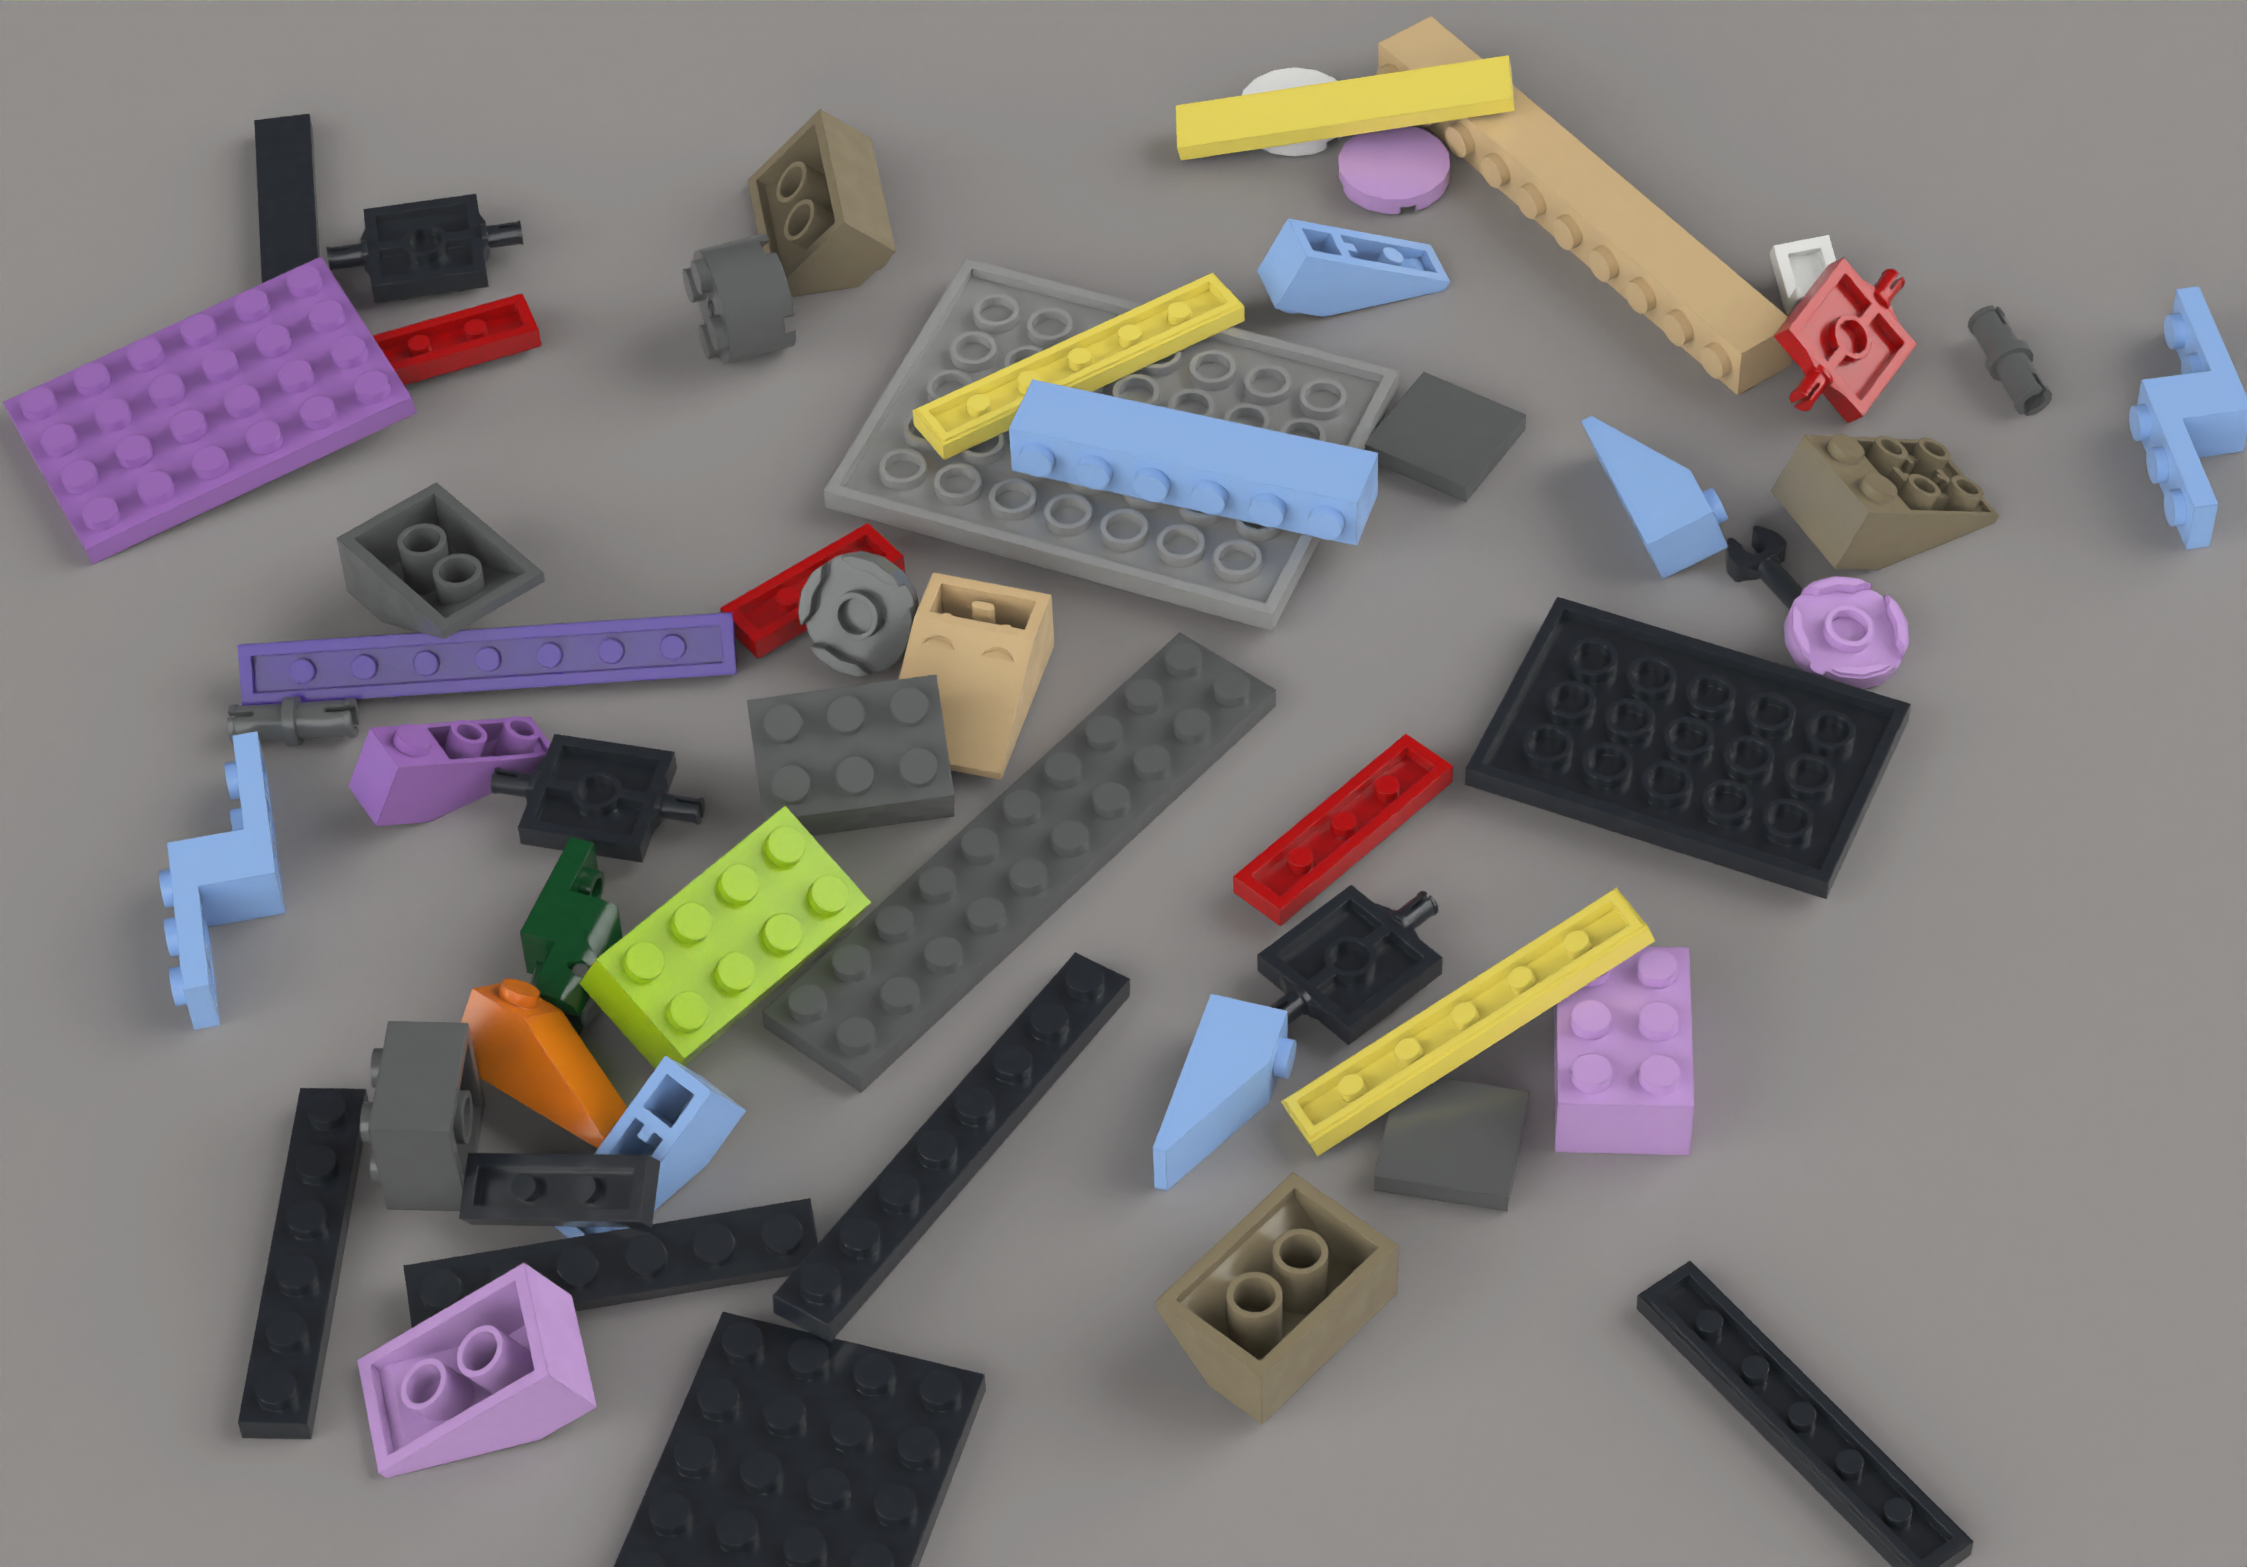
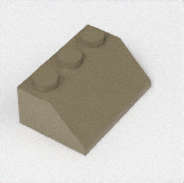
[748,109,896,297]
[1155,1172,1399,1425]

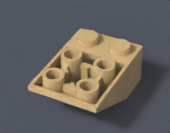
[899,572,1054,780]

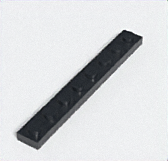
[772,952,1130,1343]

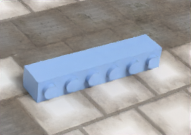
[1009,379,1378,546]

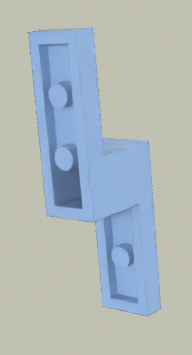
[2129,286,2247,550]
[159,731,285,1030]

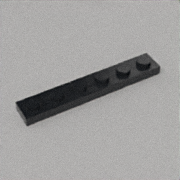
[238,1088,369,1439]
[403,1198,818,1328]

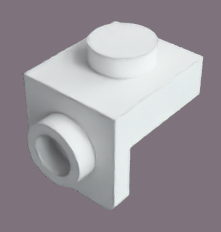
[1769,235,1836,316]

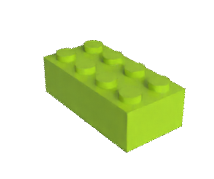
[579,806,871,1069]

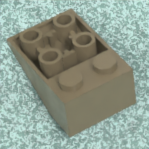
[1771,434,1999,570]

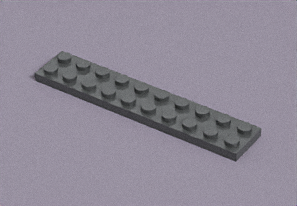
[762,633,1276,1093]

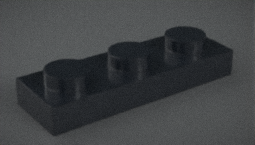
[459,1153,660,1228]

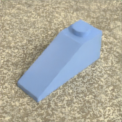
[1257,218,1450,317]
[1581,416,1729,580]
[1153,994,1297,1191]
[554,1055,746,1238]

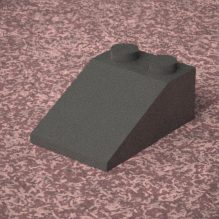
[337,482,545,639]

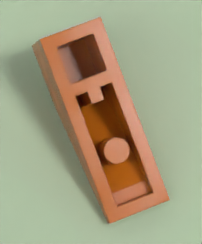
[460,978,628,1149]

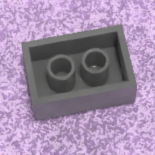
[747,674,955,836]

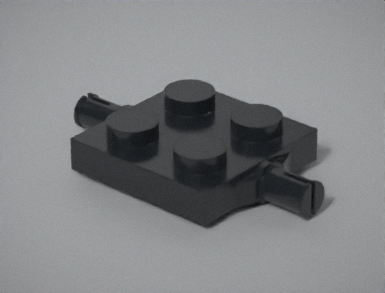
[327,194,524,303]
[491,734,705,863]
[1257,885,1443,1045]

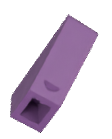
[348,716,550,826]

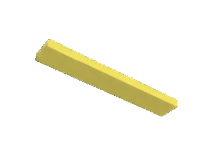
[1176,55,1515,161]
[912,273,1245,460]
[1281,887,1655,1157]

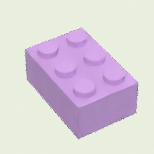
[1554,947,1694,1155]

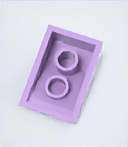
[357,1263,597,1478]

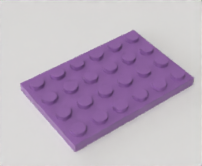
[3,257,417,565]

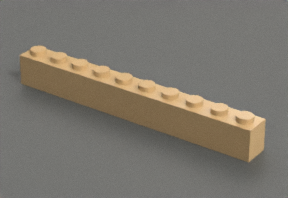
[1376,16,1792,396]

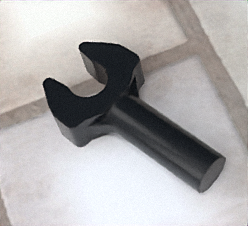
[1726,526,1803,610]

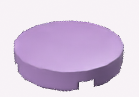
[1338,126,1450,215]
[1784,576,1909,689]

